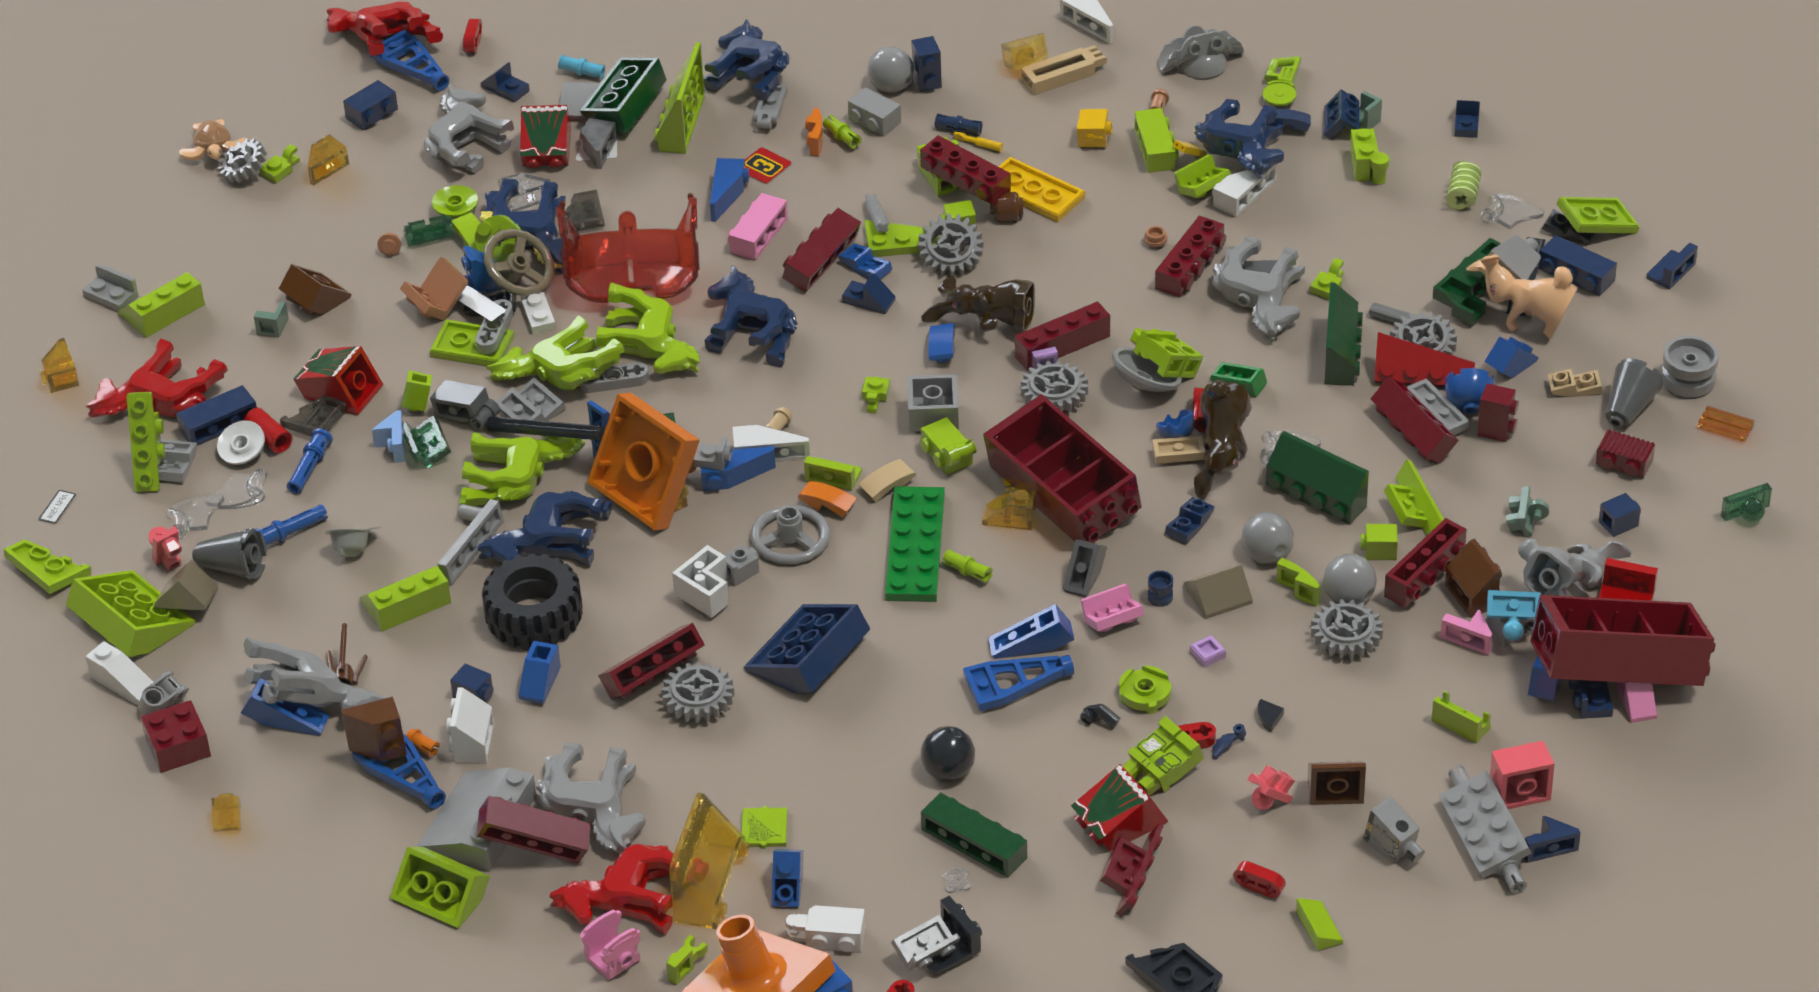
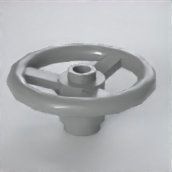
[750,505,831,564]

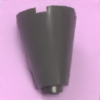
[1606,358,1663,428]
[192,528,267,579]

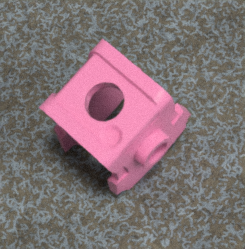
[580,910,640,980]

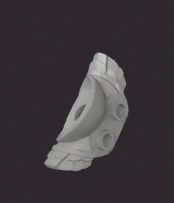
[1159,25,1244,79]

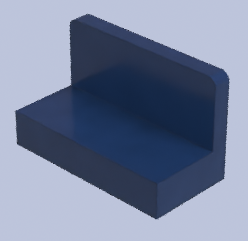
[1646,242,1698,289]

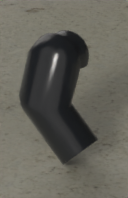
[1080,704,1121,728]

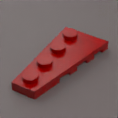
[1374,332,1475,386]

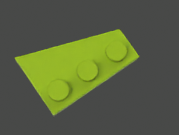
[865,220,939,257]
[4,539,91,594]

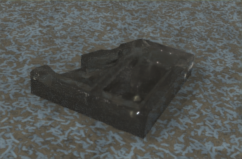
[559,189,605,234]
[280,395,347,436]

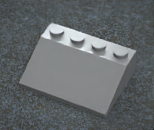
[416,768,537,872]

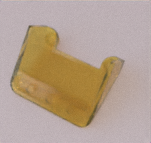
[670,792,749,929]

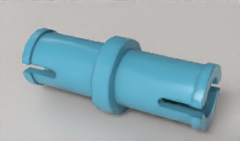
[558,55,606,79]

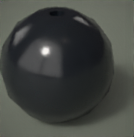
[920,726,975,781]

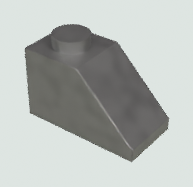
[579,118,617,169]
[1063,539,1107,596]

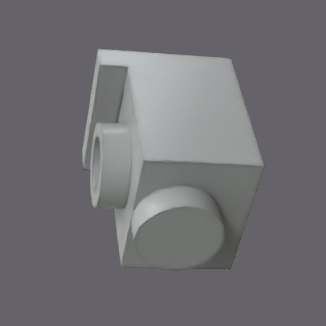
[721,544,759,586]

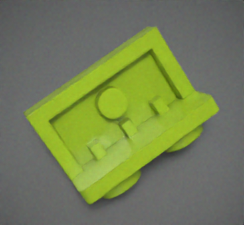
[1174,154,1231,198]

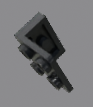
[926,895,982,975]

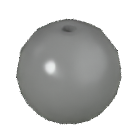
[867,46,914,93]
[1241,512,1294,564]
[1323,554,1377,605]

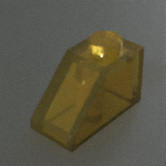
[1001,33,1048,71]
[308,134,349,186]
[39,338,79,393]
[982,489,1036,530]

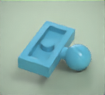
[1487,590,1541,641]

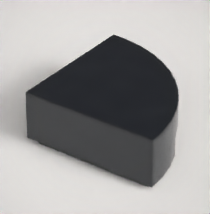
[1257,699,1284,731]

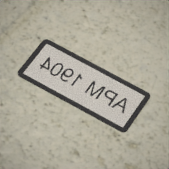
[39,490,76,523]

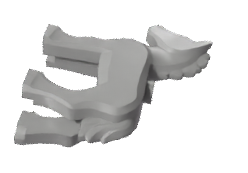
[424,83,514,173]
[1211,236,1305,341]
[243,637,385,710]
[536,743,645,855]

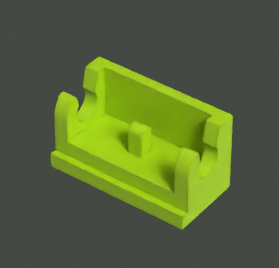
[1432,690,1491,744]

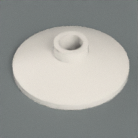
[217,421,265,465]

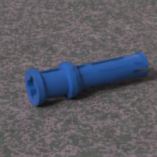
[286,428,333,494]
[255,504,328,546]

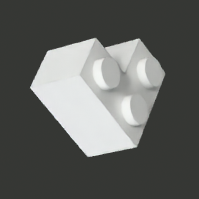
[672,545,729,618]

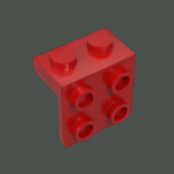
[1598,558,1658,601]

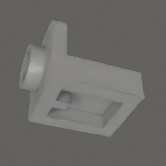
[694,436,732,471]

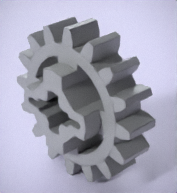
[218,138,267,183]

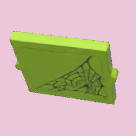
[741,806,787,849]

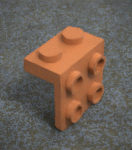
[400,257,468,320]

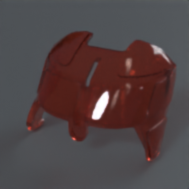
[556,193,700,303]

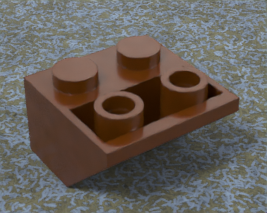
[1445,539,1502,618]

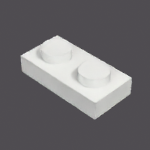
[521,292,556,335]

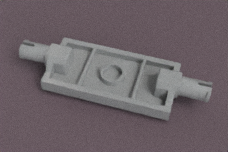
[1439,765,1532,894]

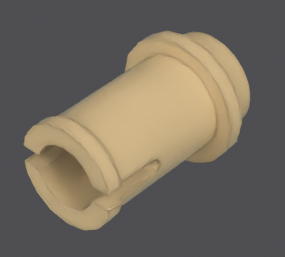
[765,407,792,431]

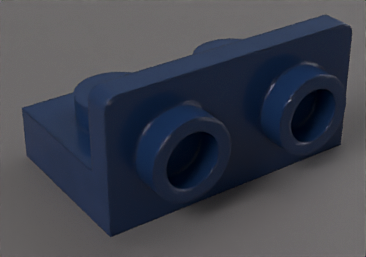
[1324,89,1359,139]
[1568,680,1613,719]

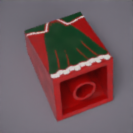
[520,105,571,168]
[293,346,383,415]
[1071,764,1168,851]

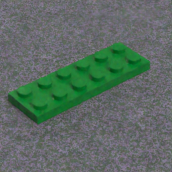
[885,486,945,602]

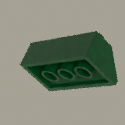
[580,57,667,135]
[1324,282,1363,386]
[1266,431,1369,524]

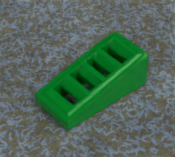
[1210,362,1267,397]

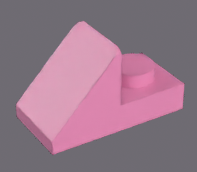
[1441,610,1492,655]
[1615,682,1657,723]

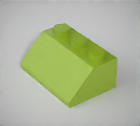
[118,272,205,338]
[359,566,451,632]
[389,847,490,928]

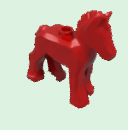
[327,2,443,56]
[86,338,228,418]
[549,844,707,935]

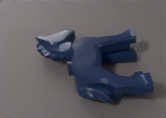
[704,19,789,101]
[1194,99,1284,179]
[704,265,798,367]
[477,491,612,567]

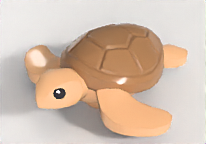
[179,119,246,161]

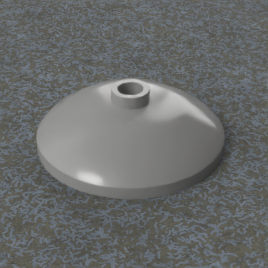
[1112,347,1182,392]

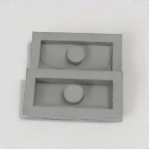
[560,82,600,120]
[496,378,566,421]
[158,439,197,483]

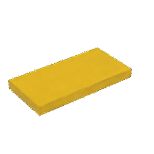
[998,157,1085,222]

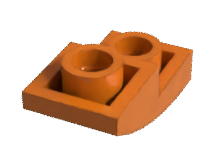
[805,108,823,157]
[797,481,857,518]

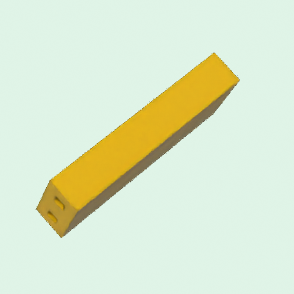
[1173,140,1207,157]

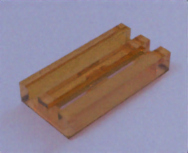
[1698,406,1754,442]

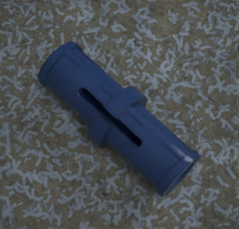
[934,113,983,136]

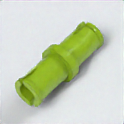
[823,115,862,149]
[942,549,993,583]

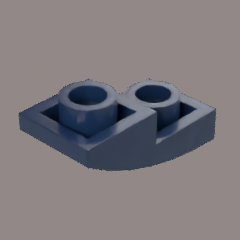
[1268,109,1311,132]
[1165,497,1214,544]

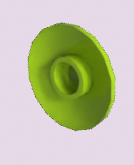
[431,185,478,217]

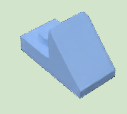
[372,410,405,463]

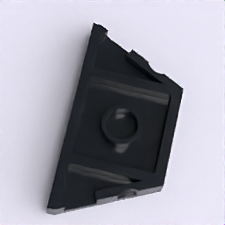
[1125,943,1223,992]

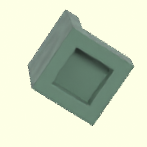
[1359,91,1382,129]
[254,301,289,338]

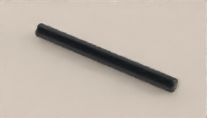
[485,417,605,441]

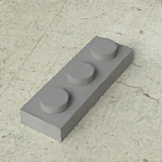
[1407,379,1470,435]

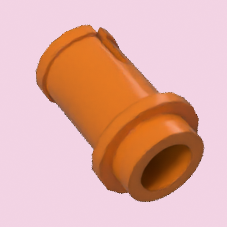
[405,729,440,758]

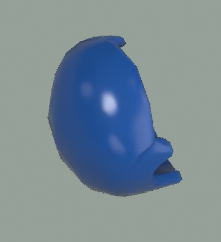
[1156,409,1195,439]

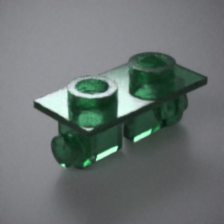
[403,214,454,247]

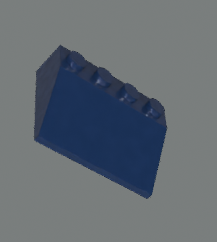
[743,604,870,694]

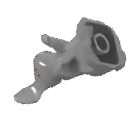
[1518,539,1632,597]

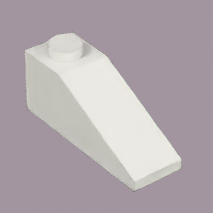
[1060,0,1113,44]
[1212,164,1277,217]
[733,425,810,462]
[85,641,156,706]

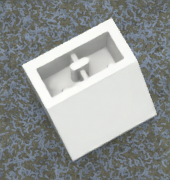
[446,688,494,764]

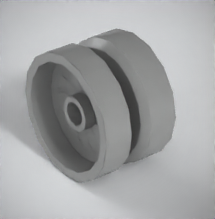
[1661,336,1719,397]

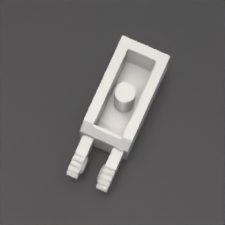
[785,905,866,952]

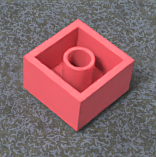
[1490,741,1555,809]

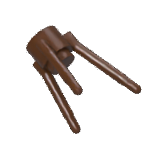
[326,623,368,686]

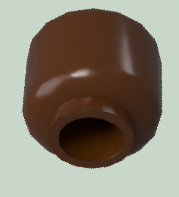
[990,192,1023,222]

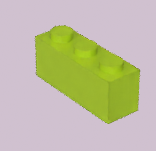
[1134,108,1179,173]

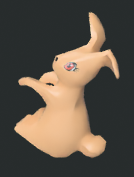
[1467,254,1577,339]

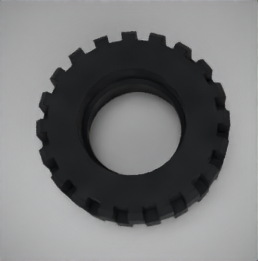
[482,553,583,649]

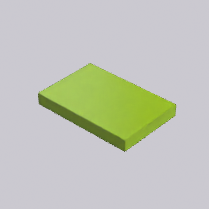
[1556,197,1640,233]
[430,319,515,366]

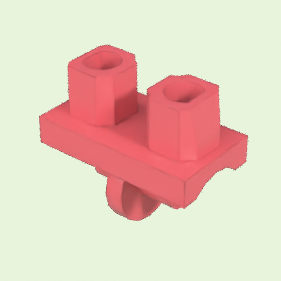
[148,526,182,571]
[1247,765,1295,810]

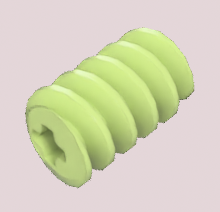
[1446,161,1482,210]

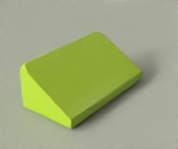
[1296,898,1343,951]

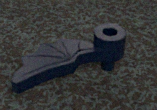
[1212,724,1246,759]

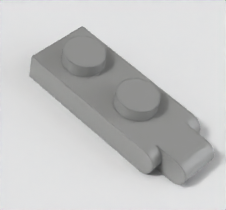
[754,85,788,129]

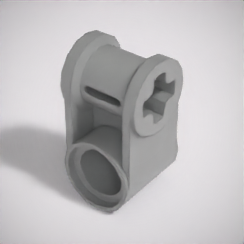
[138,670,189,715]

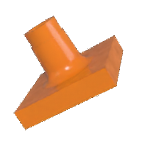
[587,393,700,530]
[681,915,836,992]

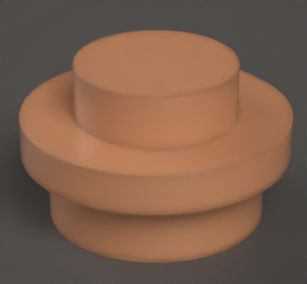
[1144,226,1168,248]
[377,233,401,256]

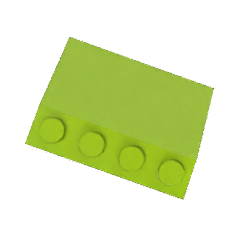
[654,42,705,154]
[66,570,195,657]

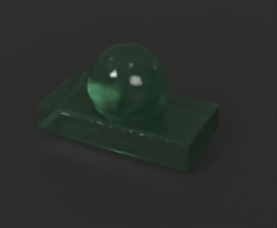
[1721,483,1772,522]

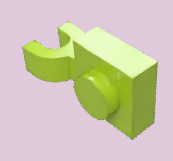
[259,144,300,184]
[1310,258,1344,300]
[862,377,890,413]
[666,935,708,985]

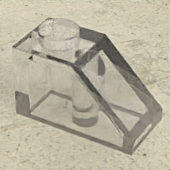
[498,173,551,211]

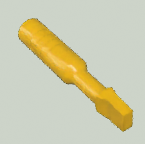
[954,132,1003,152]

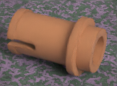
[1149,89,1169,112]

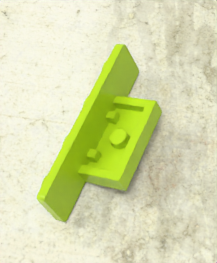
[127,392,166,492]
[1384,460,1444,535]

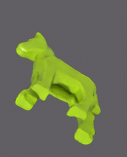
[596,283,700,374]
[487,315,625,390]
[460,432,585,506]

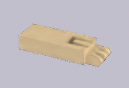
[1021,45,1108,95]

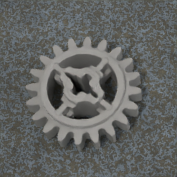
[918,213,984,276]
[1390,311,1457,355]
[1020,360,1088,412]
[1311,599,1383,659]
[661,662,735,723]

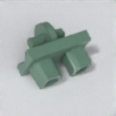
[1506,486,1550,537]

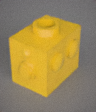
[1077,109,1113,147]

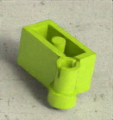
[1350,128,1389,185]
[920,417,977,475]

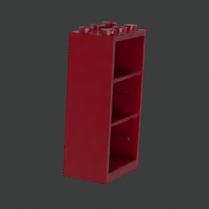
[983,394,1142,543]
[1530,595,1716,686]

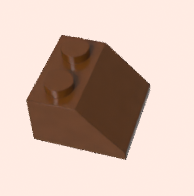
[278,264,352,315]
[341,696,407,762]
[1308,761,1366,805]

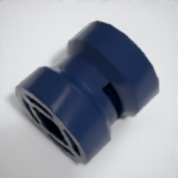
[1148,570,1173,607]

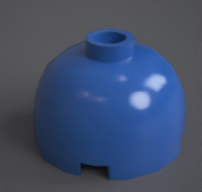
[1445,368,1494,414]

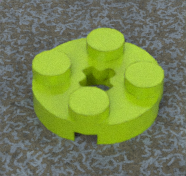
[475,215,521,263]
[1119,666,1172,714]

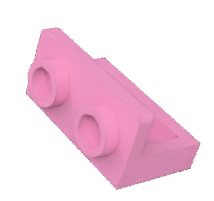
[1081,584,1144,632]

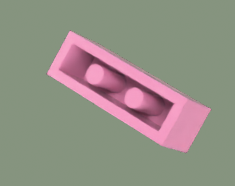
[728,193,788,260]

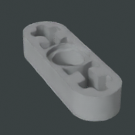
[475,299,513,354]
[579,362,649,393]

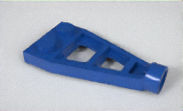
[370,30,450,91]
[963,654,1074,711]
[352,733,446,809]

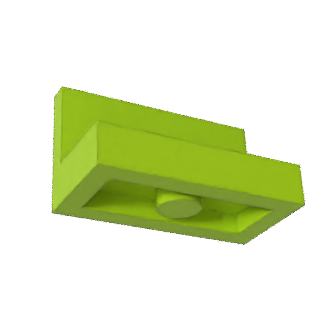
[804,456,862,491]

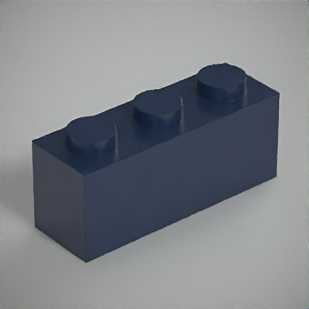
[1538,235,1617,296]
[176,385,257,446]

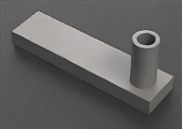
[438,499,504,585]

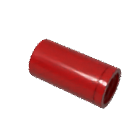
[244,407,293,454]

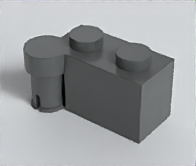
[430,380,500,430]

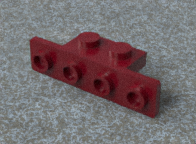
[1100,824,1164,916]

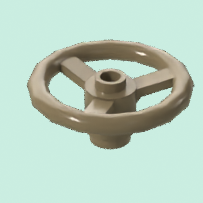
[484,229,554,297]

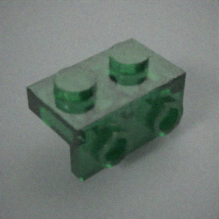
[402,415,452,468]

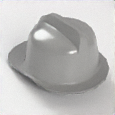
[325,527,380,557]

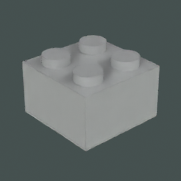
[907,374,959,431]

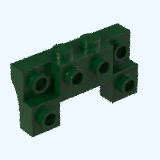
[1432,238,1501,325]

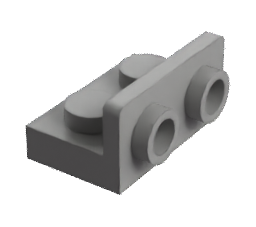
[82,264,139,311]

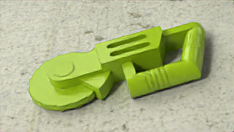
[1262,56,1301,106]

